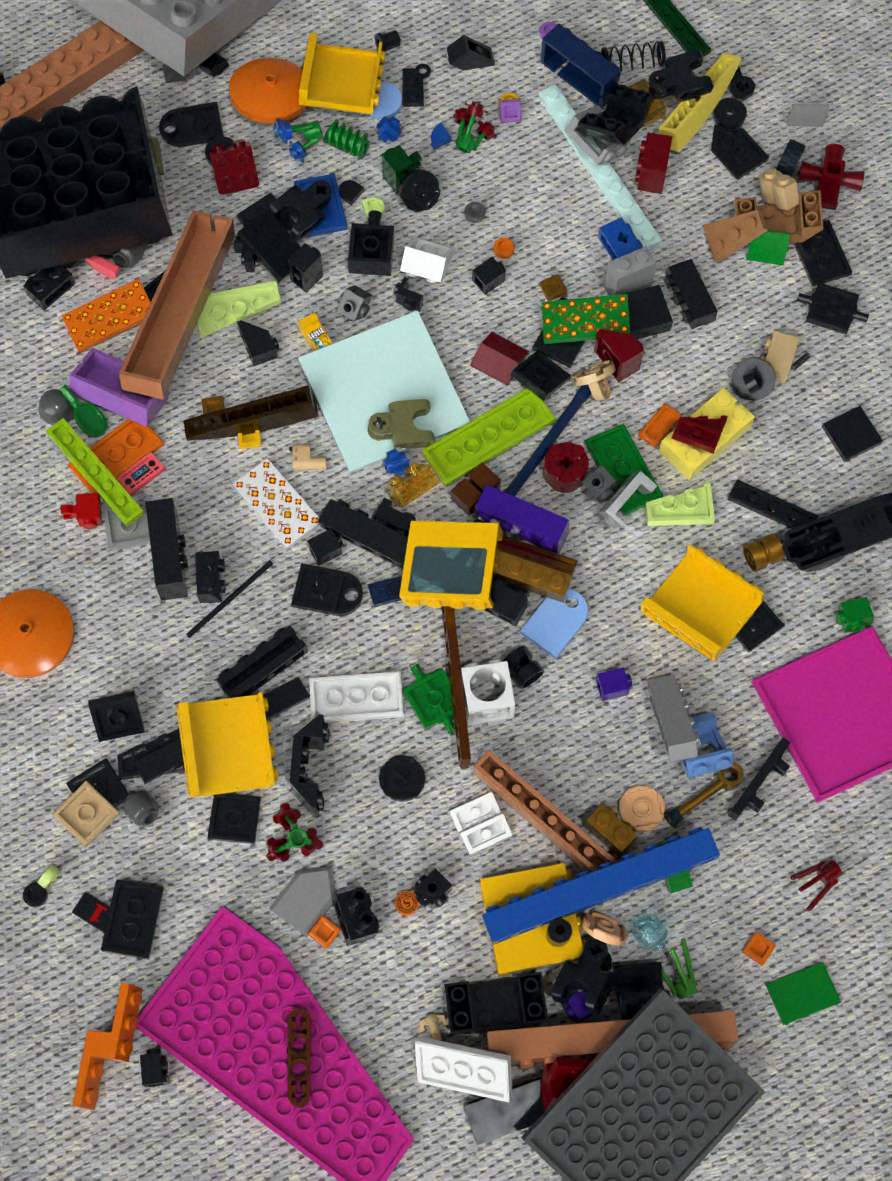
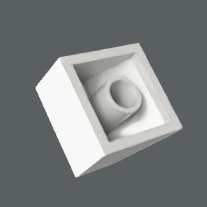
[400,237,455,283]

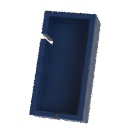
[540,23,621,109]

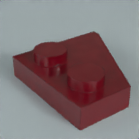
[671,415,728,454]

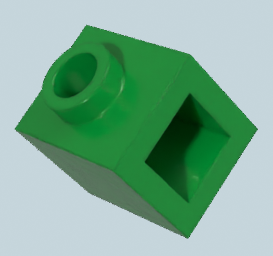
[836,597,874,633]

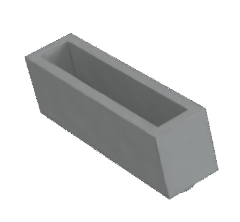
[647,675,701,762]

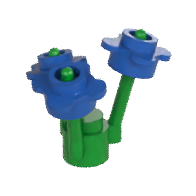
[274,118,323,163]

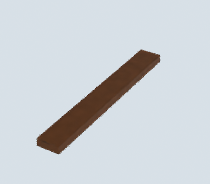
[441,592,471,769]

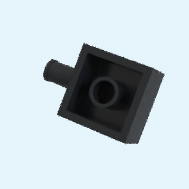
[348,210,395,276]

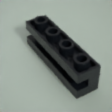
[216,625,308,698]

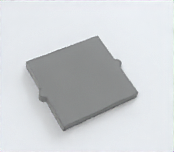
[787,104,829,127]

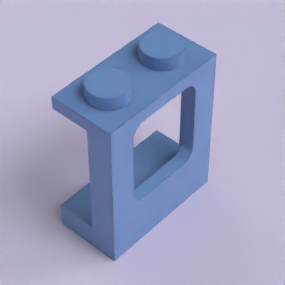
[680,712,733,778]

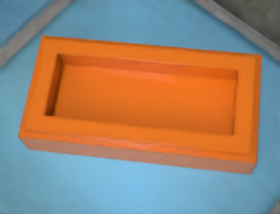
[638,403,682,449]

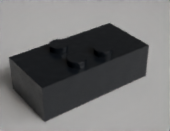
[145,498,189,601]

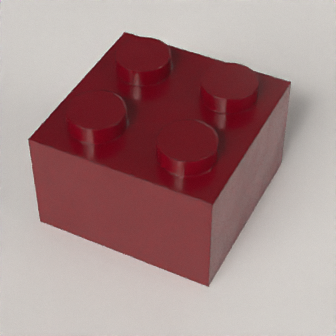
[634,132,672,194]

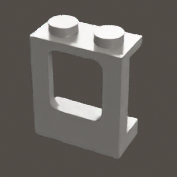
[564,105,631,165]
[597,471,657,528]

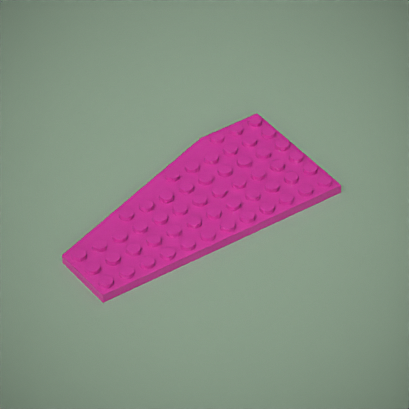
[136,906,414,1181]

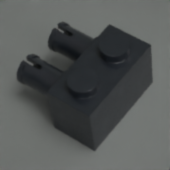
[332,887,379,946]

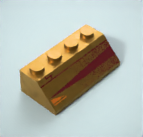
[478,535,578,603]

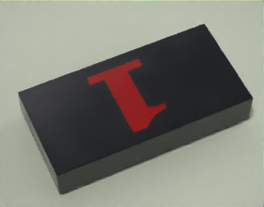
[72,892,110,933]

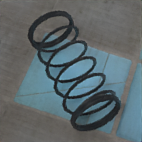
[601,40,666,72]

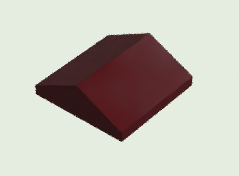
[470,332,529,386]

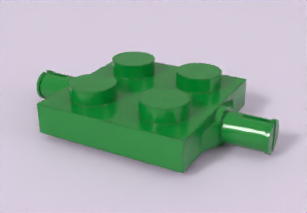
[403,664,455,735]

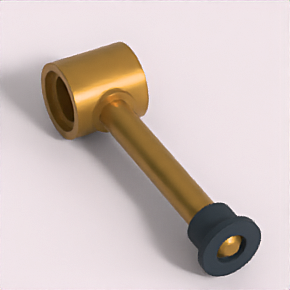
[664,762,744,828]

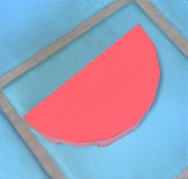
[84,255,121,279]

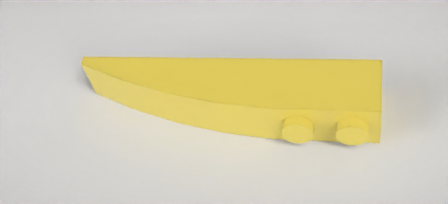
[659,53,741,152]

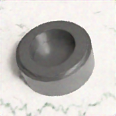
[464,202,485,223]

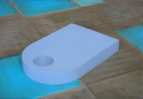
[520,589,588,659]

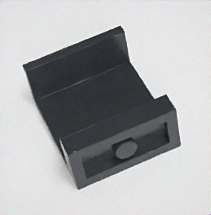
[613,962,671,1020]

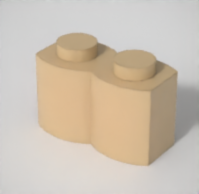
[759,168,799,210]

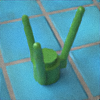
[662,938,698,999]

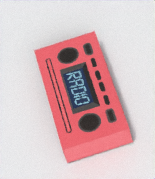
[116,452,165,496]

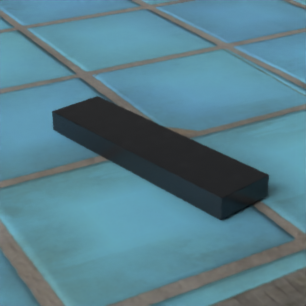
[727,479,818,529]

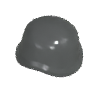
[38,389,74,425]

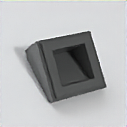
[162,64,186,83]

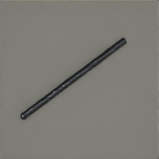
[186,560,273,638]

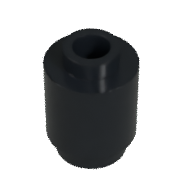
[546,918,572,947]

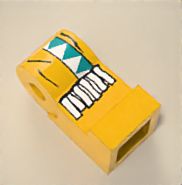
[298,312,333,351]

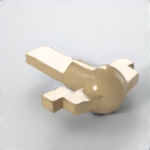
[417,1014,449,1041]

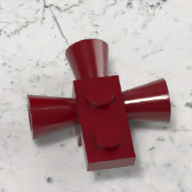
[798,144,865,210]

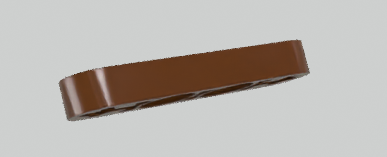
[288,1008,311,1108]

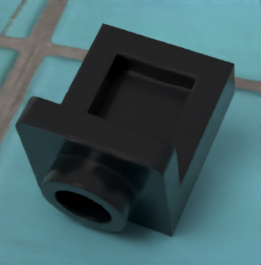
[199,53,229,77]
[394,277,423,312]

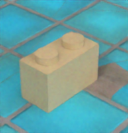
[761,331,799,384]

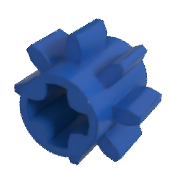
[376,116,402,143]
[383,449,409,478]

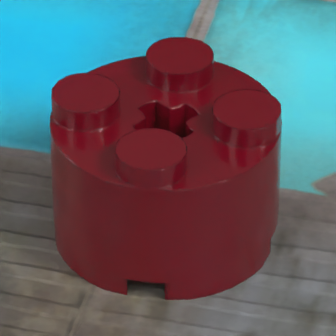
[543,442,589,493]

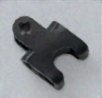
[649,49,714,102]
[269,180,332,241]
[552,939,615,1014]

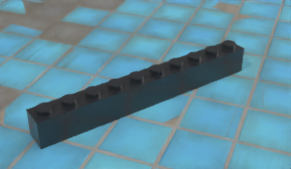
[317,499,529,626]

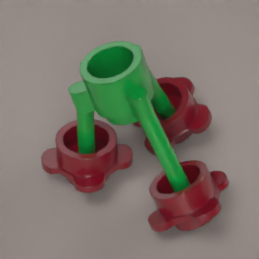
[453,101,497,154]
[266,803,323,862]

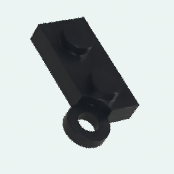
[402,64,431,107]

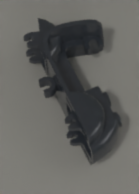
[783,493,892,572]

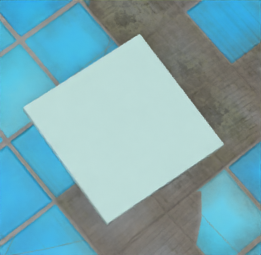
[298,311,470,474]

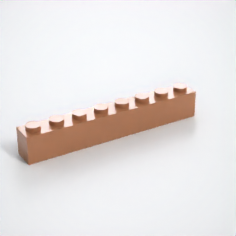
[473,750,618,873]

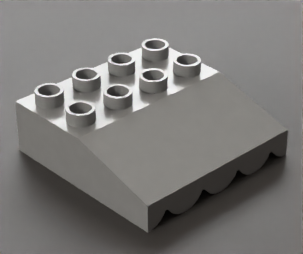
[71,0,281,76]

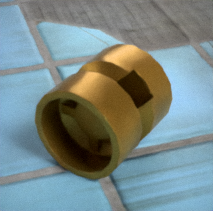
[743,533,785,572]

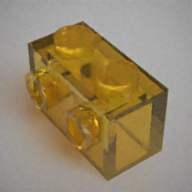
[384,463,439,507]

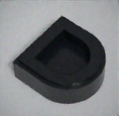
[339,180,364,205]

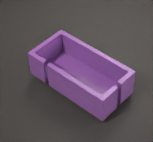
[70,347,169,427]

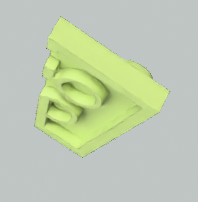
[645,482,715,526]

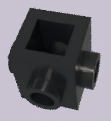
[415,868,453,910]

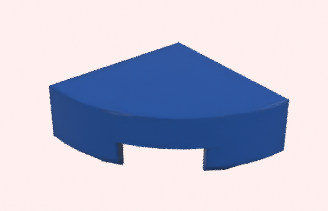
[431,122,452,150]

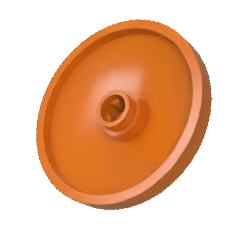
[229,58,308,124]
[0,589,75,678]

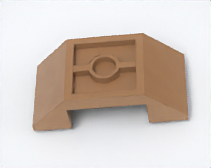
[735,190,823,244]

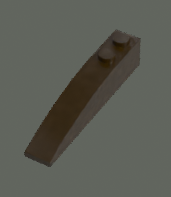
[183,385,319,441]

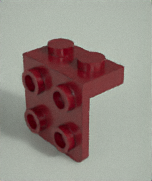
[208,139,259,195]

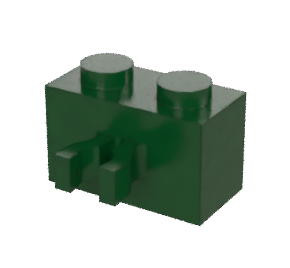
[382,145,421,195]

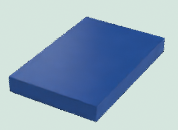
[294,173,348,238]

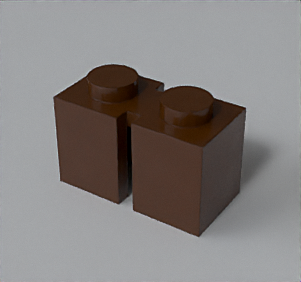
[450,462,501,516]

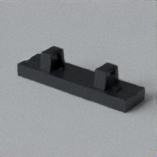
[728,738,791,821]

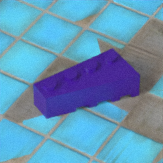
[475,485,569,554]

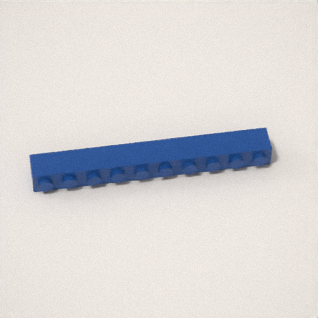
[482,827,720,945]

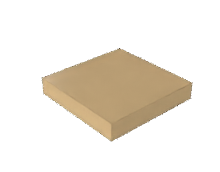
[52,781,120,847]

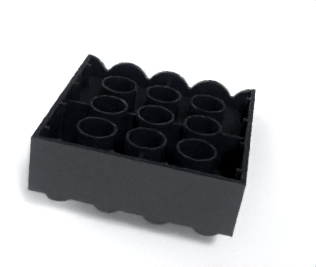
[0,86,173,279]

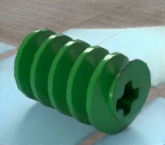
[323,119,370,159]

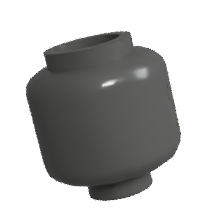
[113,244,144,268]
[123,791,159,826]

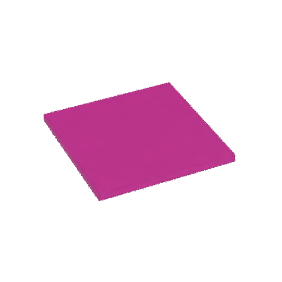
[751,626,892,803]

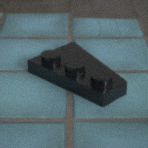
[117,727,185,780]

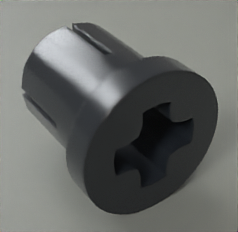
[375,30,401,53]

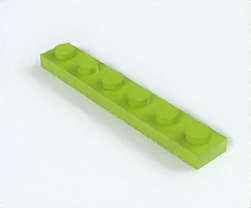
[46,418,144,527]

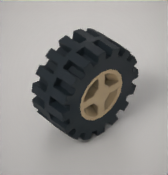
[776,139,806,177]

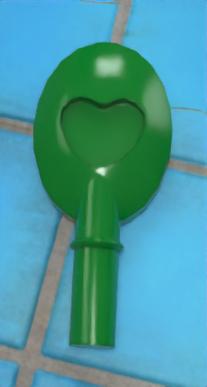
[59,384,107,438]

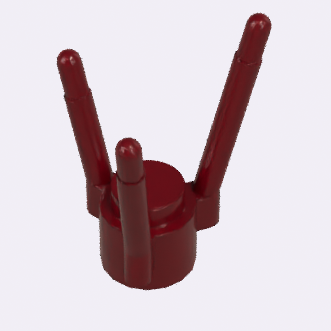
[790,859,842,911]

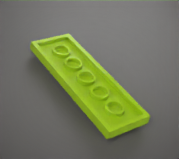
[422,388,556,487]

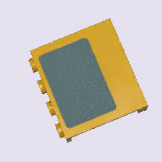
[399,521,503,610]

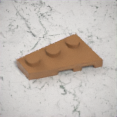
[703,210,768,262]

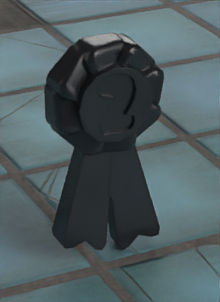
[730,66,755,100]

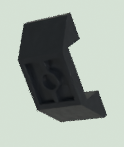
[578,84,654,145]
[289,714,330,818]
[444,972,548,1034]

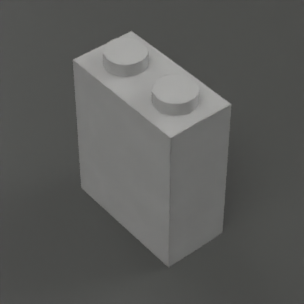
[604,246,656,296]

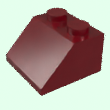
[594,329,644,383]

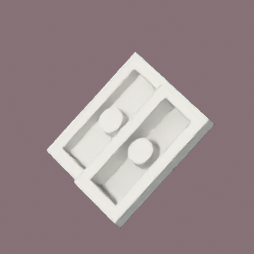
[448,792,512,855]

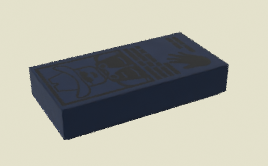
[368,573,417,607]

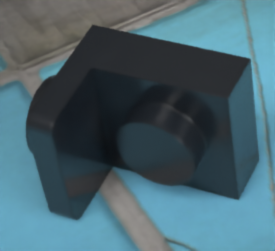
[234,239,256,273]

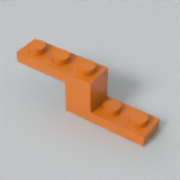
[72,983,143,1110]

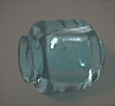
[633,914,669,952]

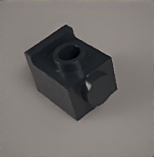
[140,1049,170,1088]

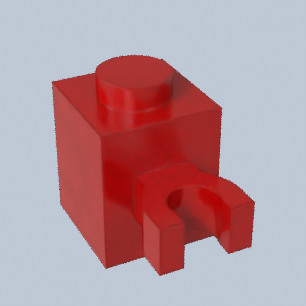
[61,493,102,529]

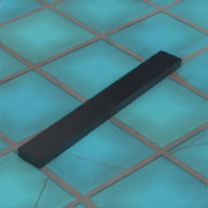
[133,677,310,784]

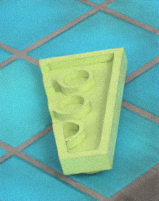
[197,281,281,338]

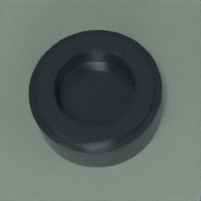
[23,883,48,908]

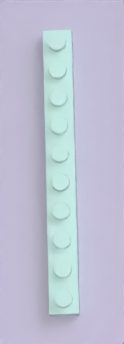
[538,84,662,250]

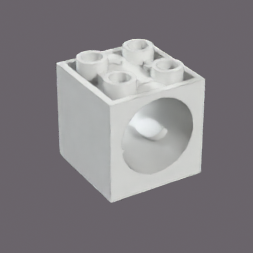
[461,660,515,725]

